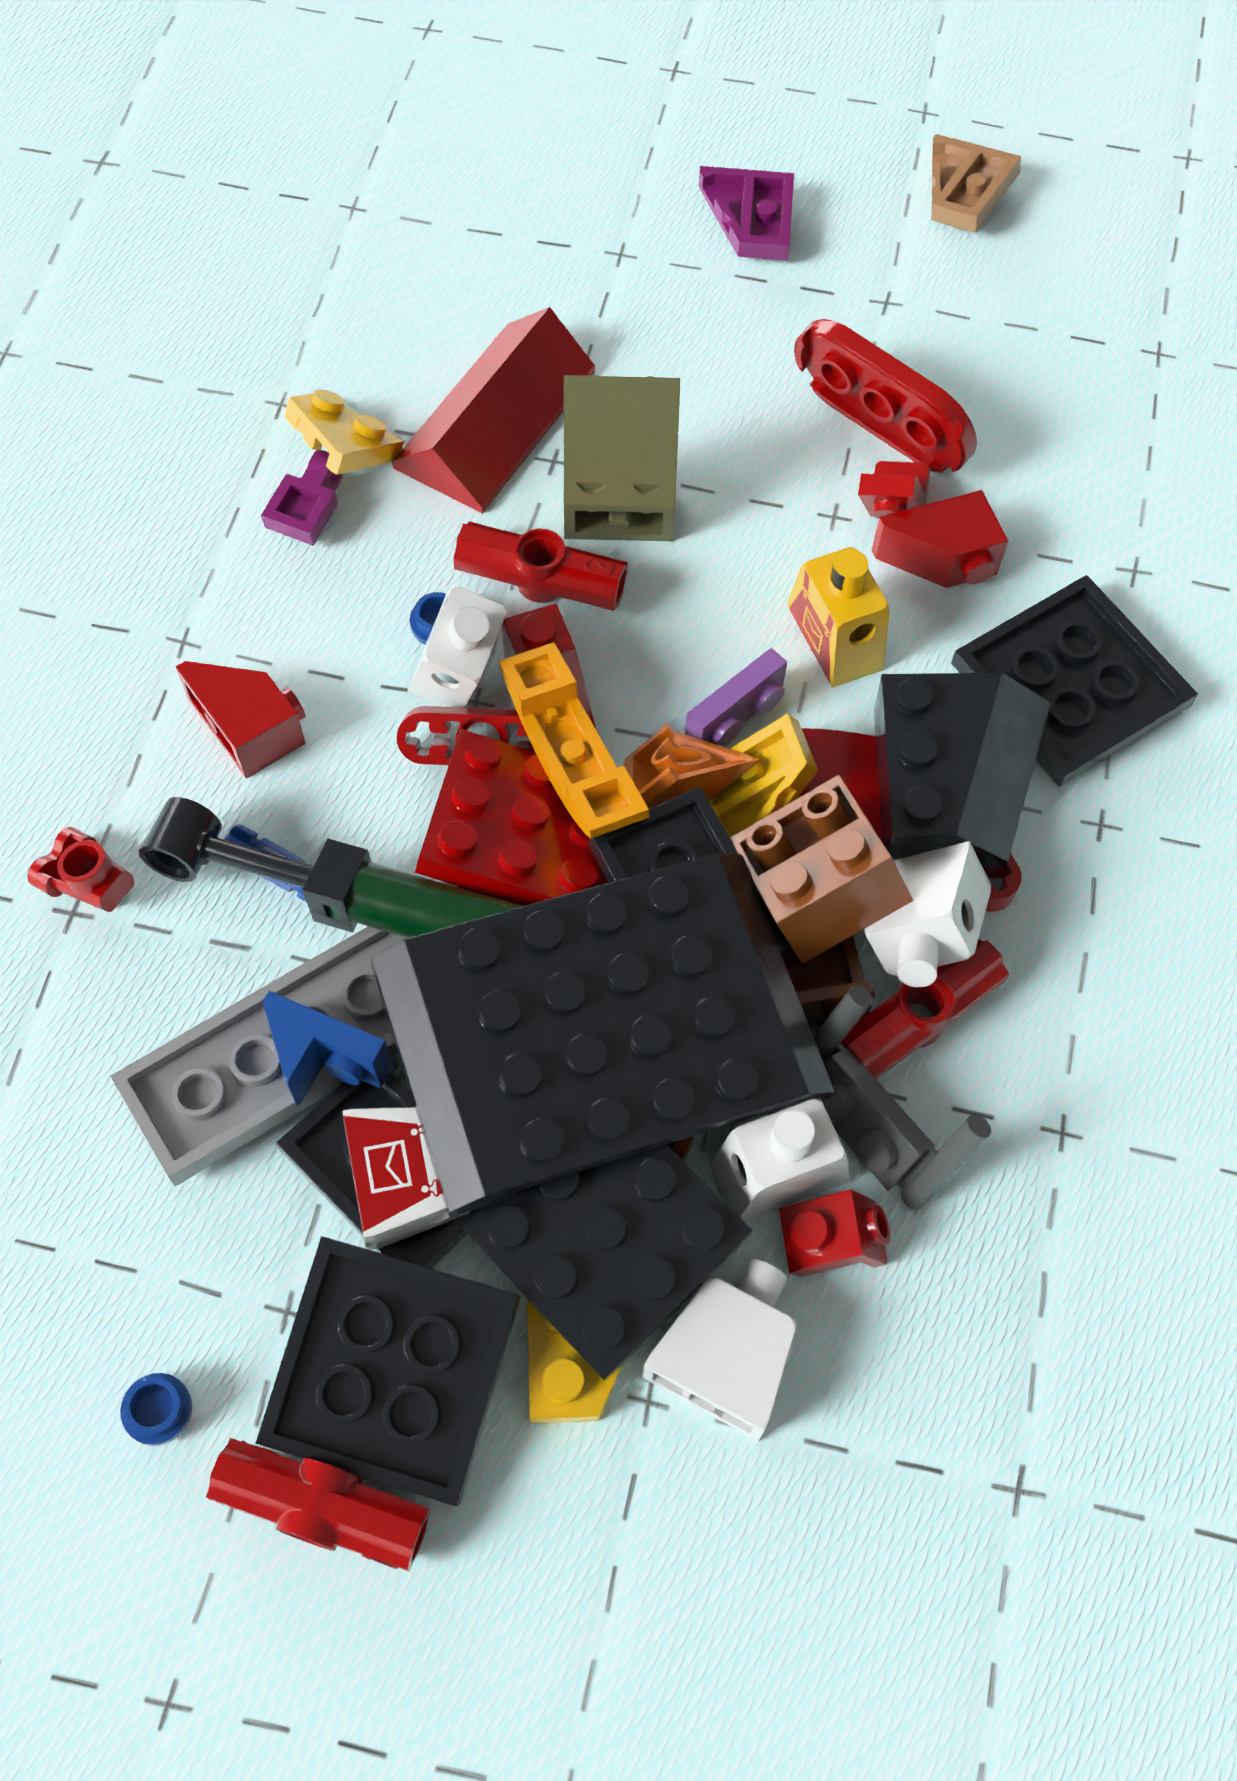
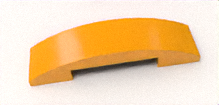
[499,642,649,839]

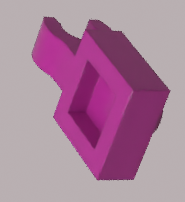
[261,450,343,546]

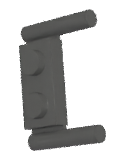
[813,986,991,1210]

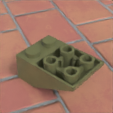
[564,375,680,542]

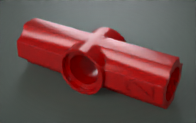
[453,521,628,611]
[841,939,1009,1080]
[206,1438,431,1572]

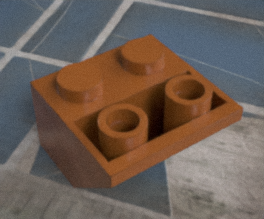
[730,775,914,964]

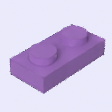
[685,647,788,747]

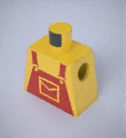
[787,547,890,688]

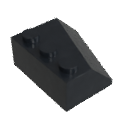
[874,673,1051,867]

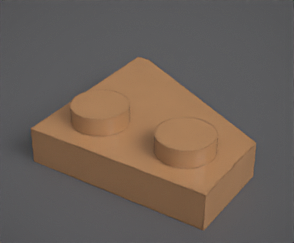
[931,134,1021,233]

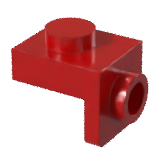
[858,461,930,519]
[779,1189,890,1277]

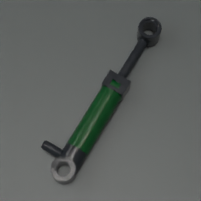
[138,797,523,938]

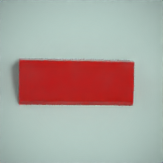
[392,307,595,513]

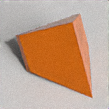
[624,723,762,809]

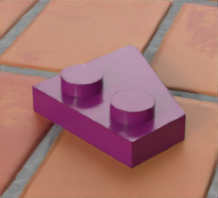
[698,166,794,261]

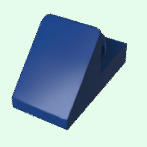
[262,991,393,1105]

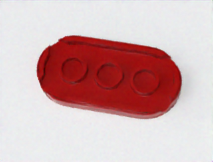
[794,319,977,473]

